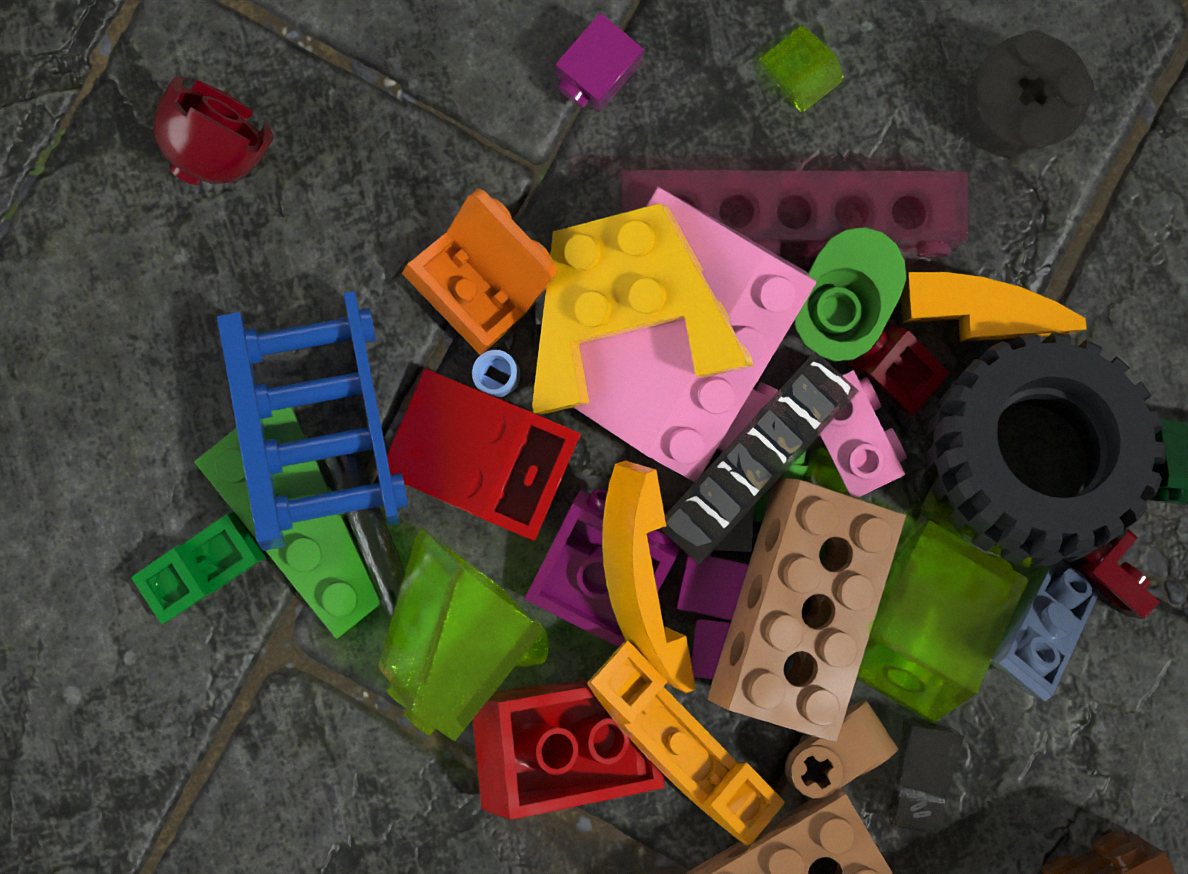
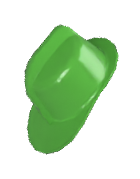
[794,227,906,361]

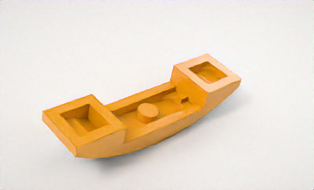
[602,461,696,693]
[587,641,786,845]

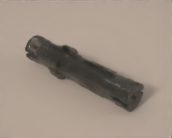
[323,452,419,617]

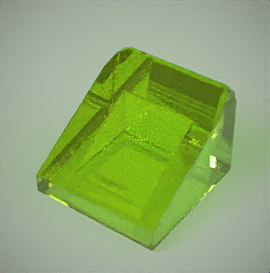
[759,24,844,112]

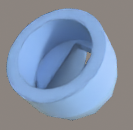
[472,350,520,398]

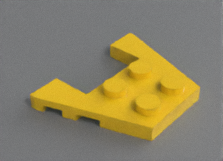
[532,203,753,414]

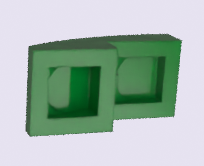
[131,511,266,625]

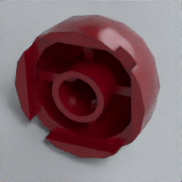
[154,76,274,185]

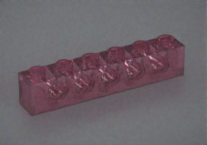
[621,170,968,258]

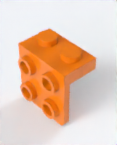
[402,189,558,355]

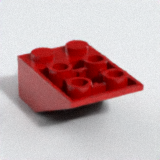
[387,369,581,541]

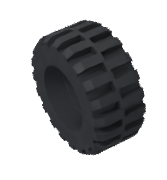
[925,332,1166,566]

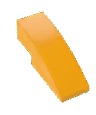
[901,272,1086,342]

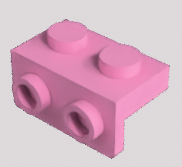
[817,370,907,498]

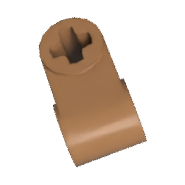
[785,699,898,798]

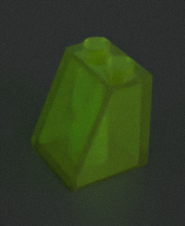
[856,520,1029,724]
[378,528,544,742]

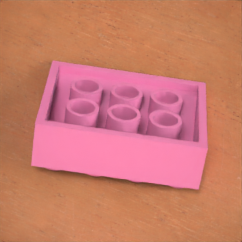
[574,186,817,483]

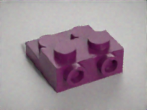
[524,489,682,647]

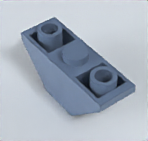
[982,560,1100,702]

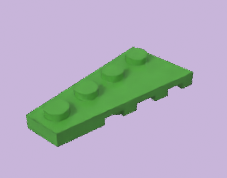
[194,407,383,639]

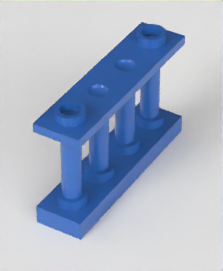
[217,291,408,551]

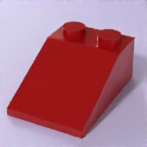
[470,680,665,820]

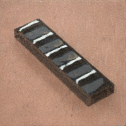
[660,351,860,565]

